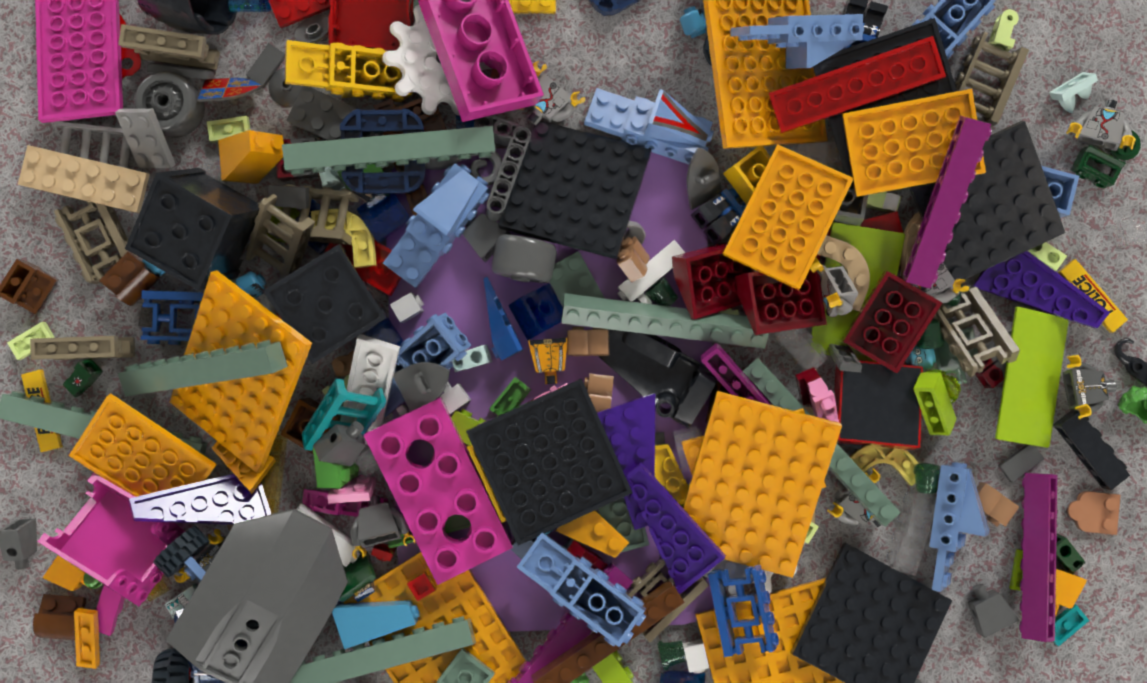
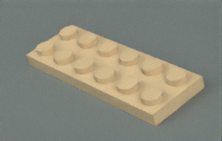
[18,145,150,213]

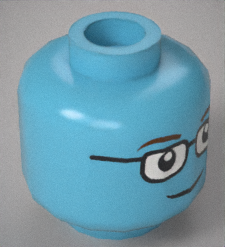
[906,343,936,370]

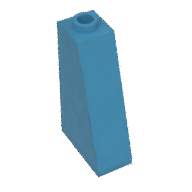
[332,600,420,649]

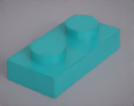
[1053,604,1090,646]

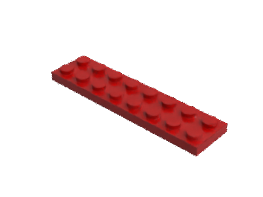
[768,36,946,133]

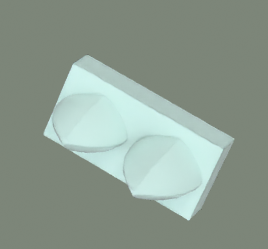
[1049,72,1098,113]

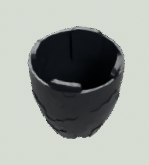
[137,0,238,35]

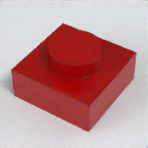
[371,543,397,561]
[407,571,436,601]

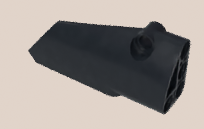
[599,329,717,428]

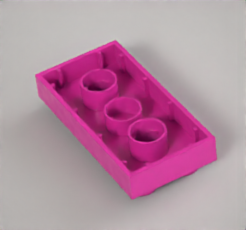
[418,0,544,122]
[364,396,513,585]

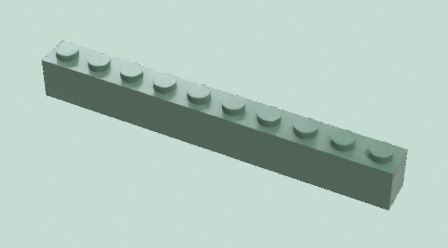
[282,126,495,175]
[561,293,769,349]
[117,340,288,397]
[743,358,901,527]
[0,391,208,456]
[290,616,476,683]

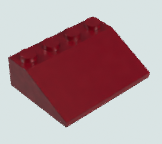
[672,241,755,319]
[735,269,827,335]
[841,271,942,373]

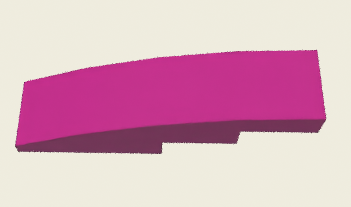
[302,489,388,517]
[96,585,125,636]

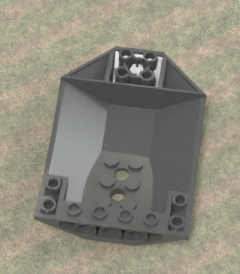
[166,509,348,683]

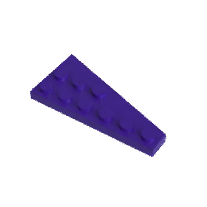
[971,251,1110,329]
[597,393,655,530]

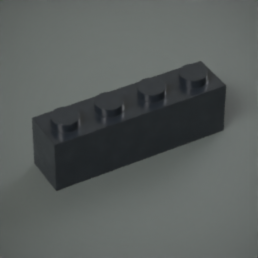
[1053,410,1130,490]

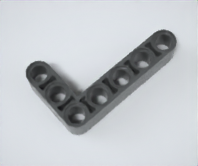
[474,115,531,221]

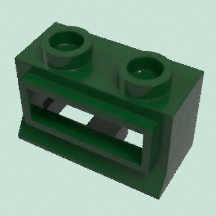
[1071,145,1126,188]

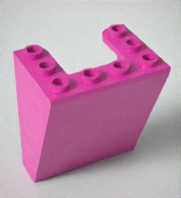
[37,473,185,607]

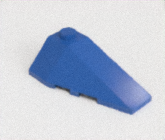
[483,277,524,361]

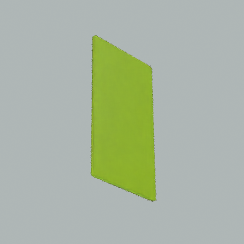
[808,222,905,362]
[995,307,1069,448]

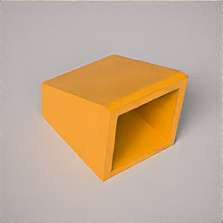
[218,130,284,184]

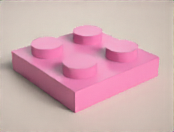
[327,475,376,504]

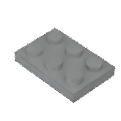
[115,109,176,168]

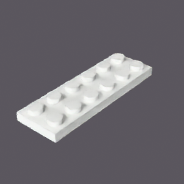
[340,334,400,445]

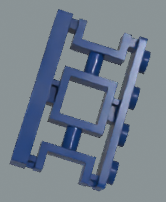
[141,290,204,345]
[708,565,779,657]

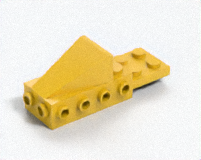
[285,40,413,102]

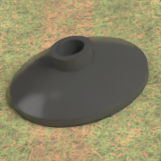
[294,15,329,43]
[269,68,302,107]

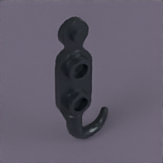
[1114,338,1147,386]

